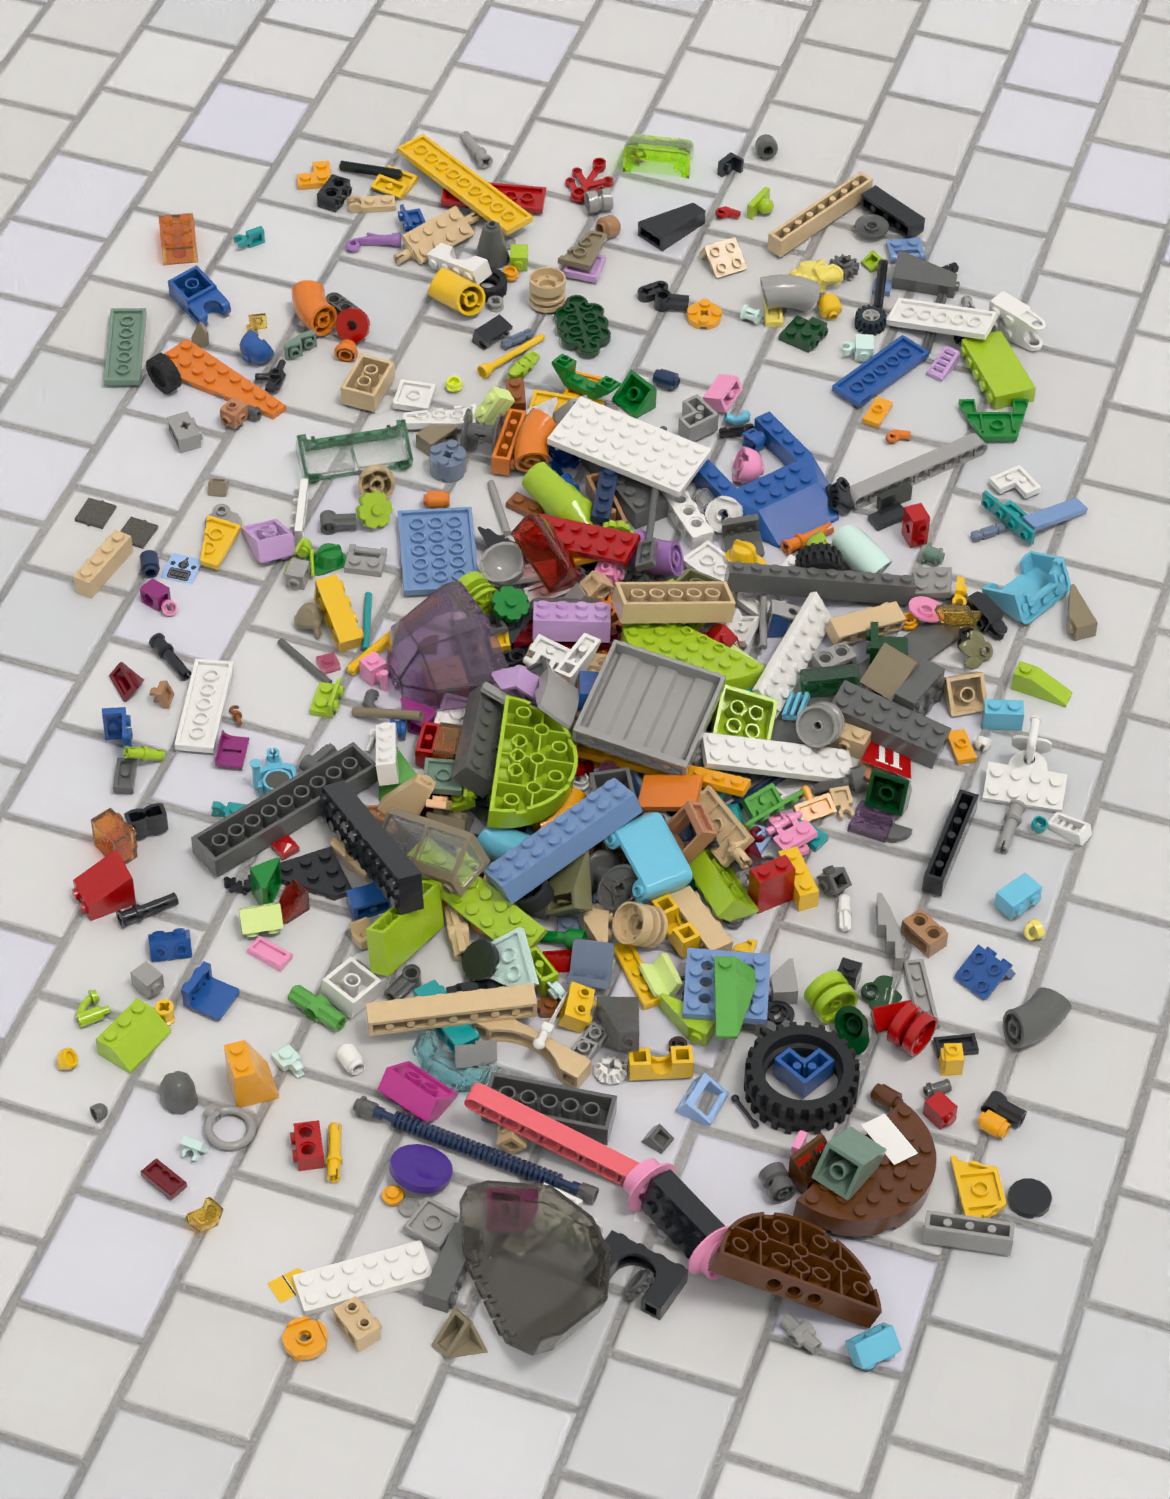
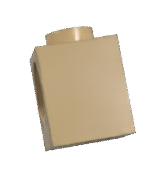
[580,571,614,600]

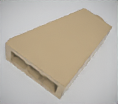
[377,773,436,816]

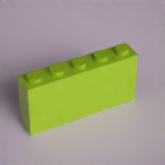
[959,331,1036,410]
[366,880,444,977]

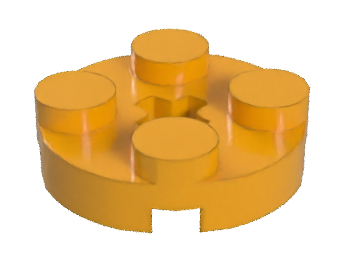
[687,299,722,330]
[282,1316,328,1362]

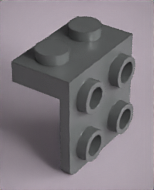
[721,514,765,557]

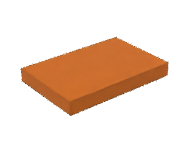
[638,775,704,811]

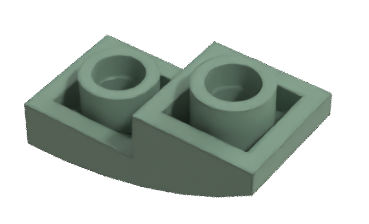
[284,329,317,361]

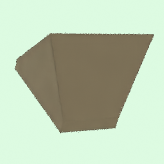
[432,1308,488,1358]

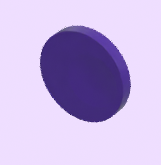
[389,1144,453,1194]

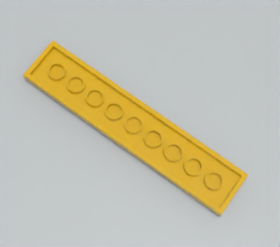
[397,134,533,236]

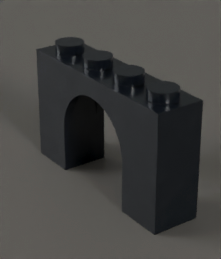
[584,1230,688,1321]

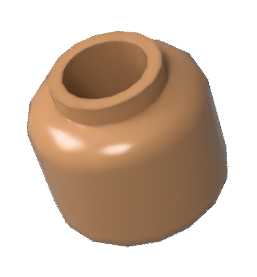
[595,215,621,239]

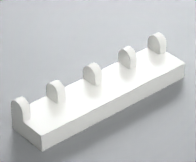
[289,479,309,544]

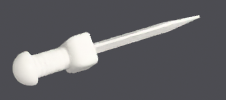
[533,992,568,1050]

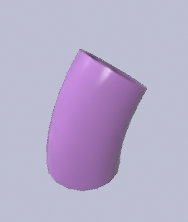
[628,529,684,577]

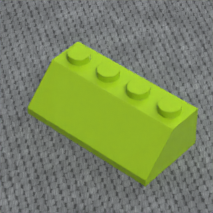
[689,849,759,922]

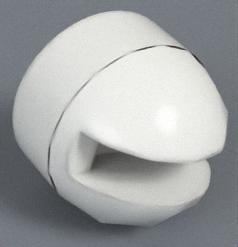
[975,736,992,752]

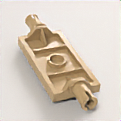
[393,206,480,266]
[698,785,755,869]

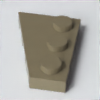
[558,230,607,271]

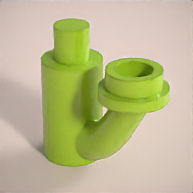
[75,989,111,1028]

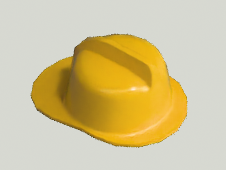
[725,539,767,565]

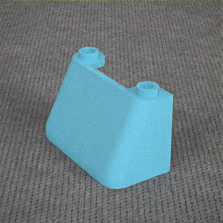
[981,551,1071,624]
[604,812,693,904]

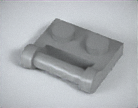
[344,543,387,577]

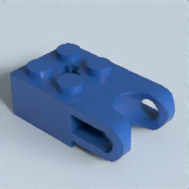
[168,265,231,326]

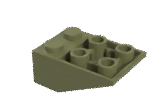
[545,850,592,917]

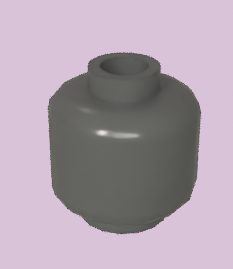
[755,134,778,159]

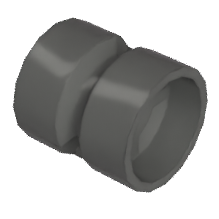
[759,1162,797,1204]

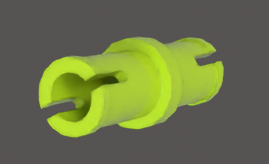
[123,746,165,762]

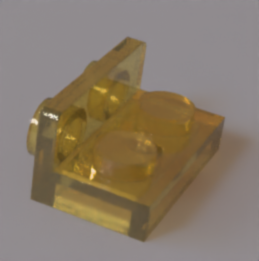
[934,605,982,627]

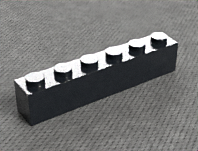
[922,789,979,897]

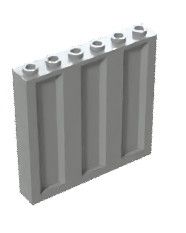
[572,639,726,775]

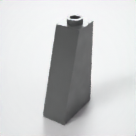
[892,250,960,298]
[596,996,639,1051]

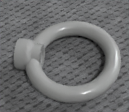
[203,1103,256,1150]

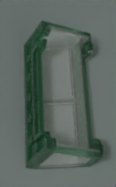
[295,419,413,484]

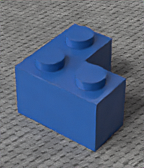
[773,1047,835,1099]

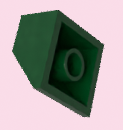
[864,769,912,817]

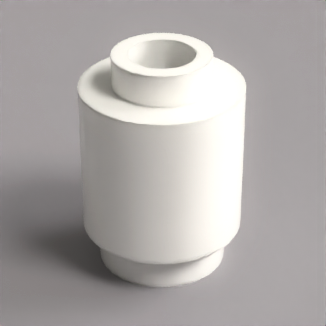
[336,1044,366,1075]

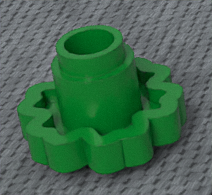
[490,586,530,623]

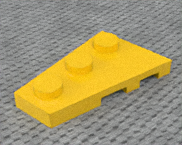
[200,515,241,570]

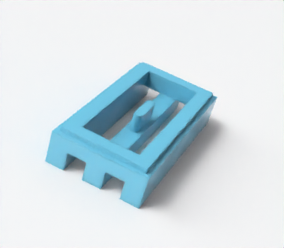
[782,692,810,720]

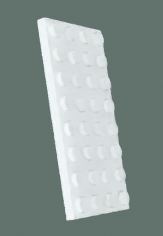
[547,396,712,498]

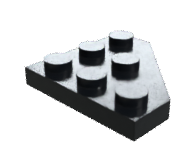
[280,846,352,901]

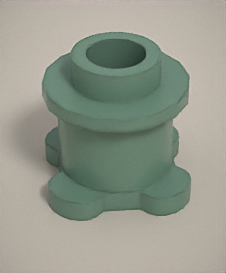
[922,542,945,566]

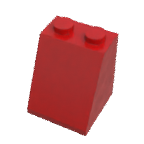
[72,850,136,921]

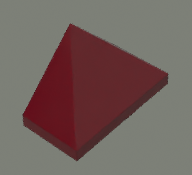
[109,662,144,702]

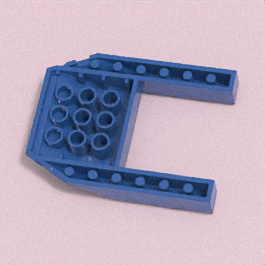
[692,411,839,548]

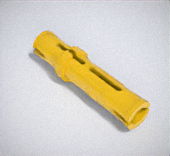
[325,1122,343,1183]

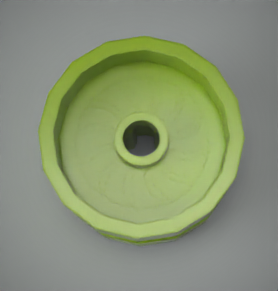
[804,970,858,1024]

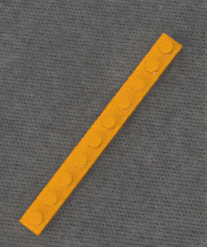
[574,743,751,797]

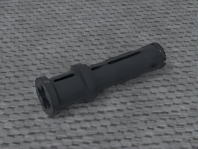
[149,633,192,681]
[116,892,179,928]

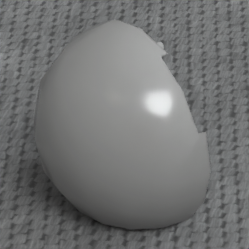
[479,542,525,586]

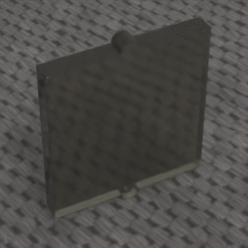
[75,498,117,529]
[120,516,158,549]

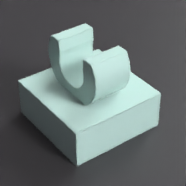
[181,1135,210,1162]

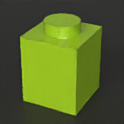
[510,244,528,271]

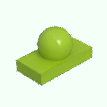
[747,186,774,220]

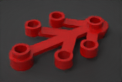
[565,158,613,203]

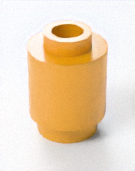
[977,1110,1011,1139]

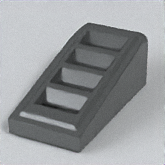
[479,612,508,636]

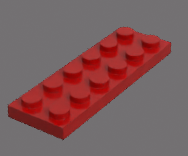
[441,182,546,214]
[523,513,641,567]

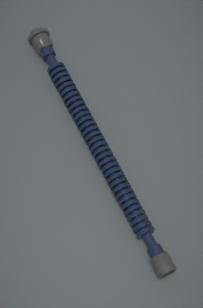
[353,1096,599,1204]

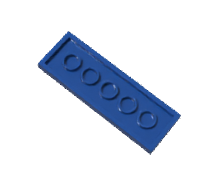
[832,335,929,408]

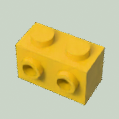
[558,981,596,1034]

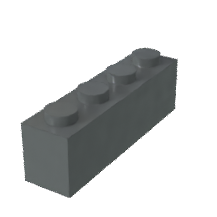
[422,1222,482,1313]

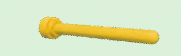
[477,334,545,379]

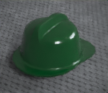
[834,1005,870,1055]

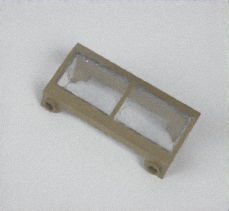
[382,807,491,896]

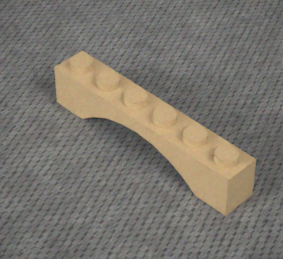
[472,1019,591,1088]

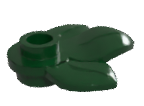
[861,975,902,1009]

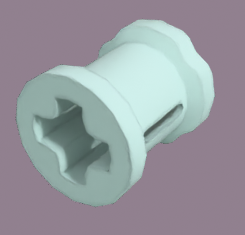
[740,304,763,324]

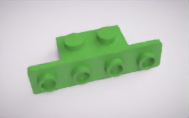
[740,783,804,829]

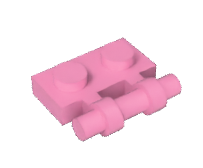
[765,810,818,851]

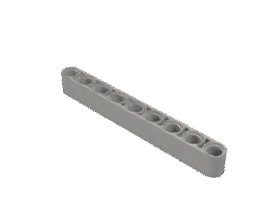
[850,433,988,509]

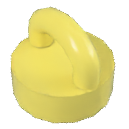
[1024,918,1045,941]

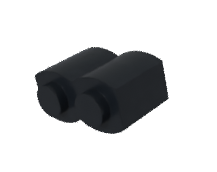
[124,803,169,840]

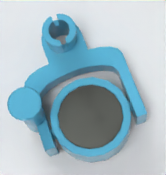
[250,747,297,797]

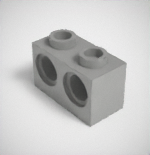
[811,641,857,682]

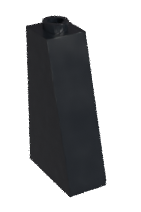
[638,203,706,252]

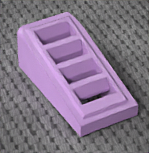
[926,346,960,381]

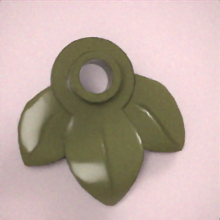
[958,631,993,669]

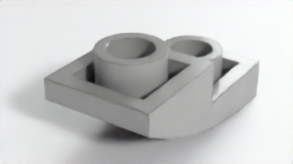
[571,1022,609,1060]
[454,1040,497,1068]

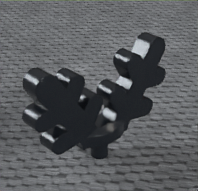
[224,875,252,895]

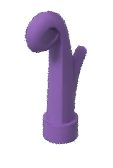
[345,232,401,252]

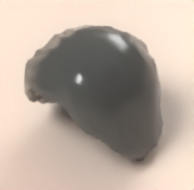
[160,1071,198,1114]

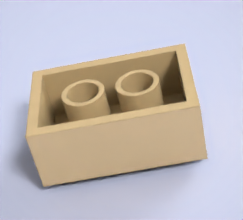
[341,354,395,412]

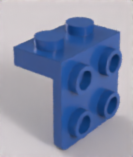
[102,707,133,747]
[955,944,1016,1000]
[181,961,240,1020]

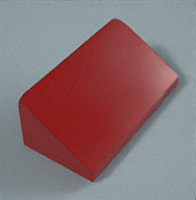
[542,950,572,973]
[870,1000,912,1033]

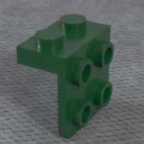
[866,622,908,665]

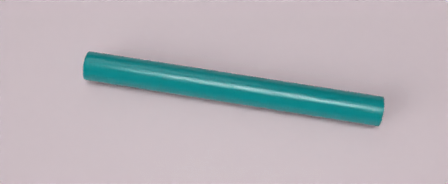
[362,592,372,652]

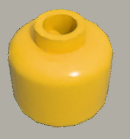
[817,293,842,320]

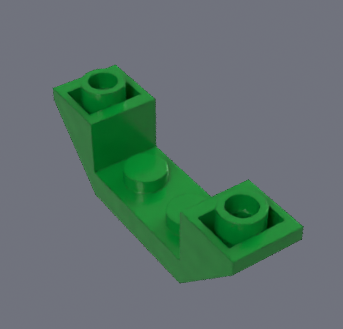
[552,353,621,401]

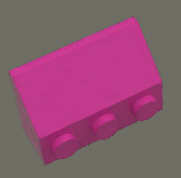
[377,1061,459,1122]

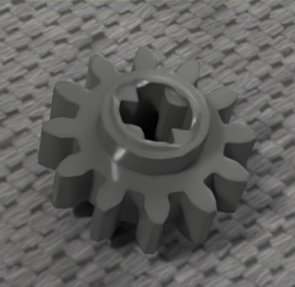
[829,254,859,280]

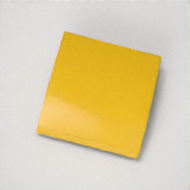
[371,165,418,199]

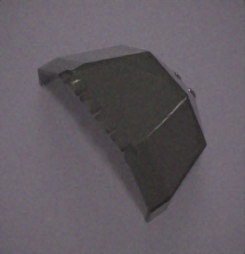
[459,1180,612,1356]

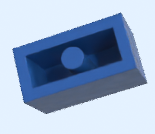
[346,882,392,921]

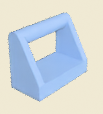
[676,1072,729,1126]

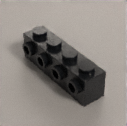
[860,185,925,238]

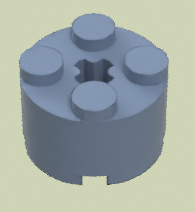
[429,440,466,483]

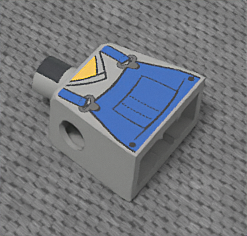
[767,599,801,639]

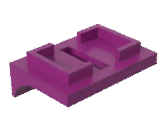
[215,730,249,770]

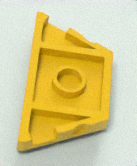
[950,1155,1007,1219]

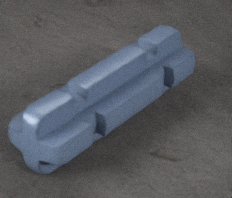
[501,328,533,350]
[970,522,1006,542]

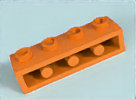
[491,408,527,476]

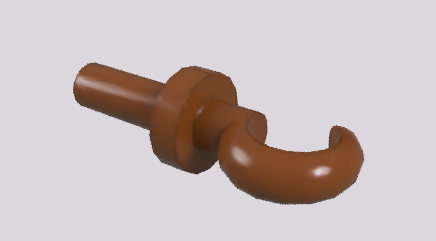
[229,705,242,726]

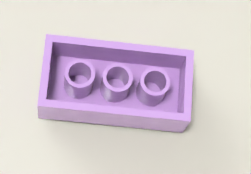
[533,600,611,643]

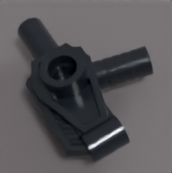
[255,359,286,393]

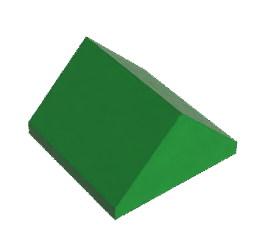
[612,369,657,419]
[250,858,282,905]

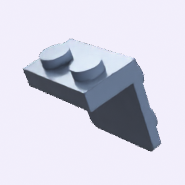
[567,938,615,991]

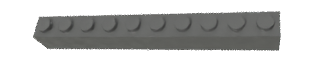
[724,561,916,605]

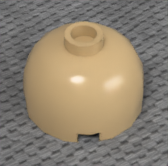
[358,464,395,500]

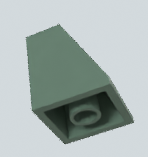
[811,1126,887,1201]

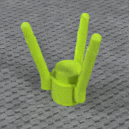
[284,538,315,578]

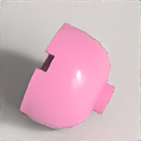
[732,446,765,484]

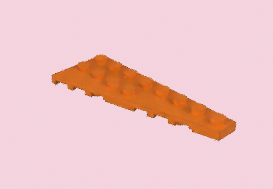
[164,339,286,419]

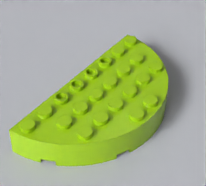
[620,623,765,691]
[487,695,578,829]

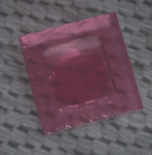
[316,652,341,674]

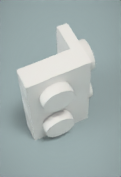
[726,608,760,647]

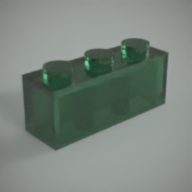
[800,663,860,698]

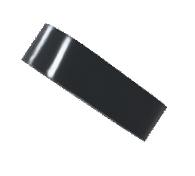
[637,281,668,303]

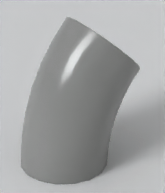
[760,274,820,312]

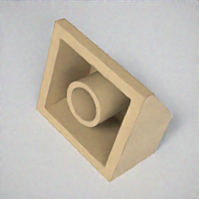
[942,671,987,717]

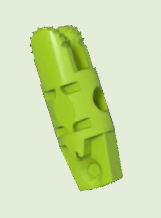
[506,350,540,379]

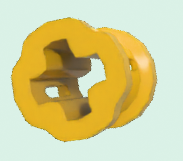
[155,999,175,1026]

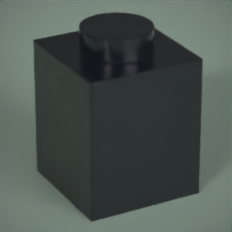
[837,957,863,991]

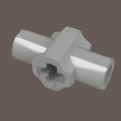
[780,1313,822,1354]

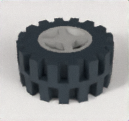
[855,305,887,336]

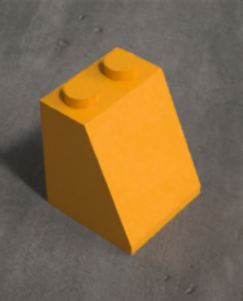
[224,1040,279,1108]

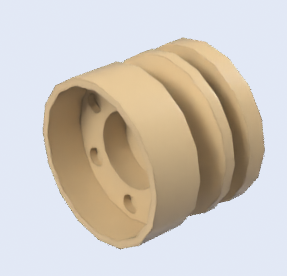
[529,267,566,313]
[612,902,668,948]

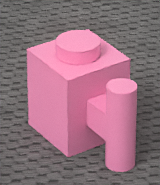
[359,652,389,691]

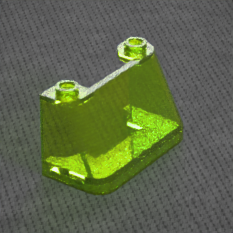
[623,134,694,178]

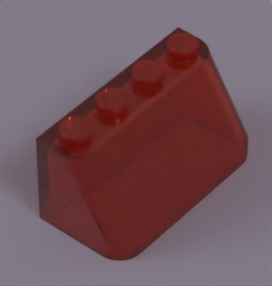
[510,513,582,593]

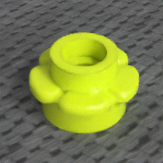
[445,376,463,393]

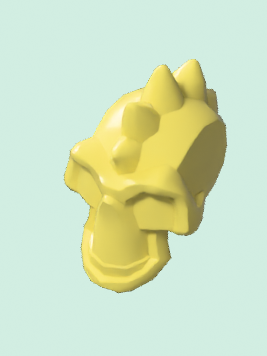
[789,259,844,293]

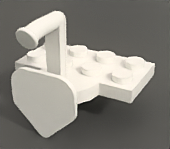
[982,715,1067,813]

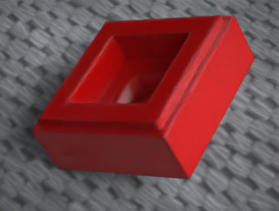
[271,835,300,860]

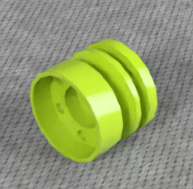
[451,571,498,622]

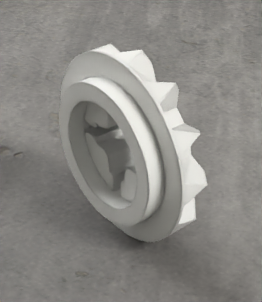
[594,1055,628,1085]

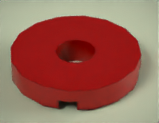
[335,307,370,343]

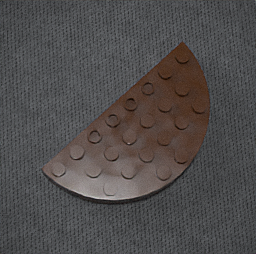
[793,1101,937,1237]
[708,1212,882,1329]

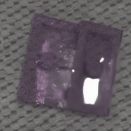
[847,800,898,843]

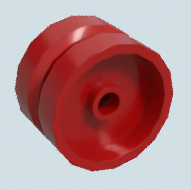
[886,1002,938,1057]

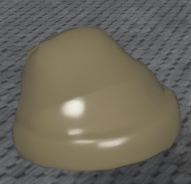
[294,603,324,639]

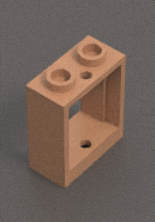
[667,801,718,865]

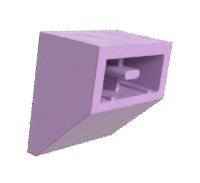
[491,665,539,706]

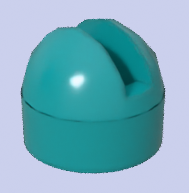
[1031,816,1048,834]

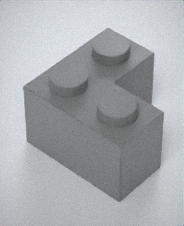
[678,394,719,442]

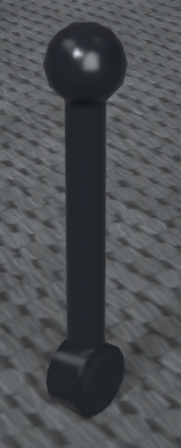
[731,1094,759,1129]

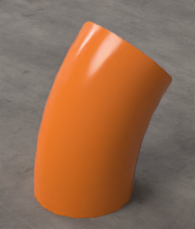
[292,280,337,336]
[514,408,557,472]

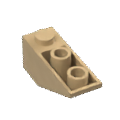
[584,903,613,942]

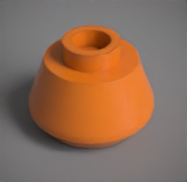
[334,339,358,362]

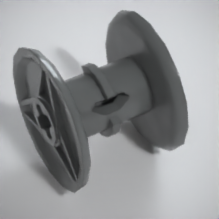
[460,408,504,454]
[589,850,638,912]

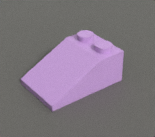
[241,519,296,564]

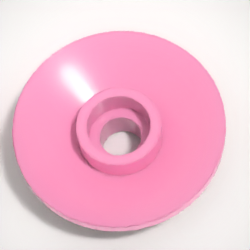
[908,596,945,623]

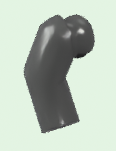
[363,689,379,708]

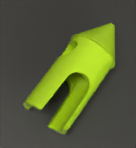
[522,462,594,525]

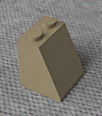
[860,643,919,701]

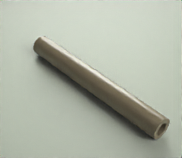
[352,707,424,721]

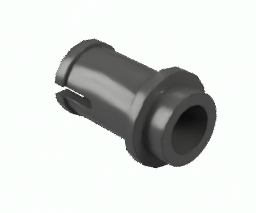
[244,402,262,420]
[923,1079,952,1099]

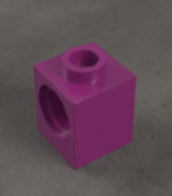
[140,578,171,612]

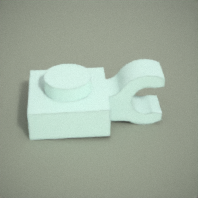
[271,1044,304,1079]

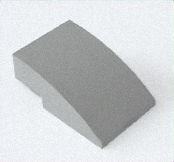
[535,667,579,729]

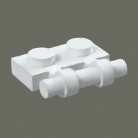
[523,634,571,671]

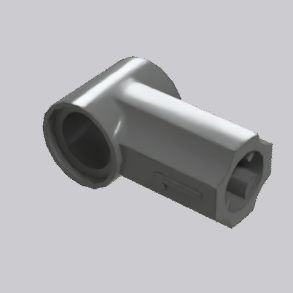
[320,510,357,535]
[299,743,337,771]
[384,964,422,1000]

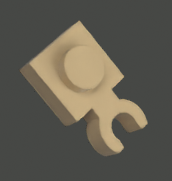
[828,785,854,821]

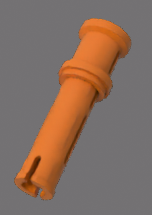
[781,522,834,555]

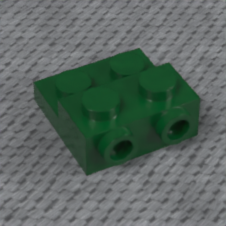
[779,316,829,353]

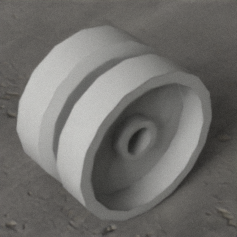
[796,701,845,748]

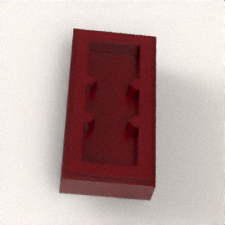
[140,1158,187,1200]

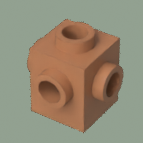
[220,397,248,429]

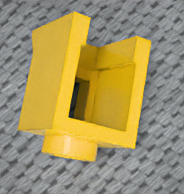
[938,1043,964,1076]

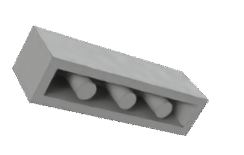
[922,1210,1015,1256]

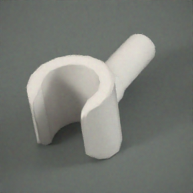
[364,728,376,753]

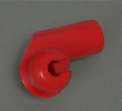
[715,206,741,219]

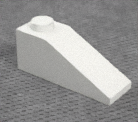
[554,633,601,687]

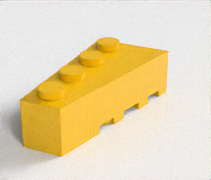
[314,574,364,653]

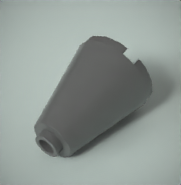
[475,220,509,269]

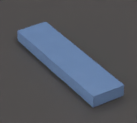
[1021,498,1088,531]

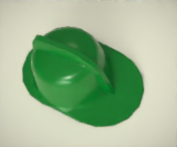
[305,543,347,576]

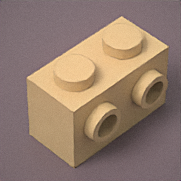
[333,1296,382,1353]

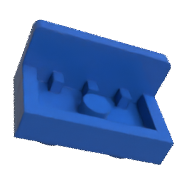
[398,204,426,232]
[148,928,192,962]

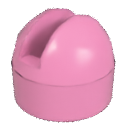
[161,600,177,616]

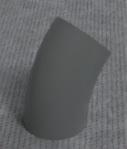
[1002,987,1072,1049]

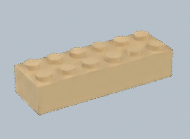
[612,581,736,624]

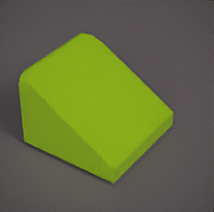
[861,250,884,272]

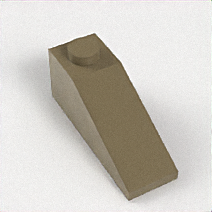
[1066,584,1098,641]

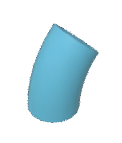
[477,826,531,861]

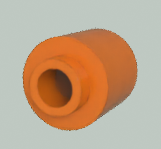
[423,490,450,509]

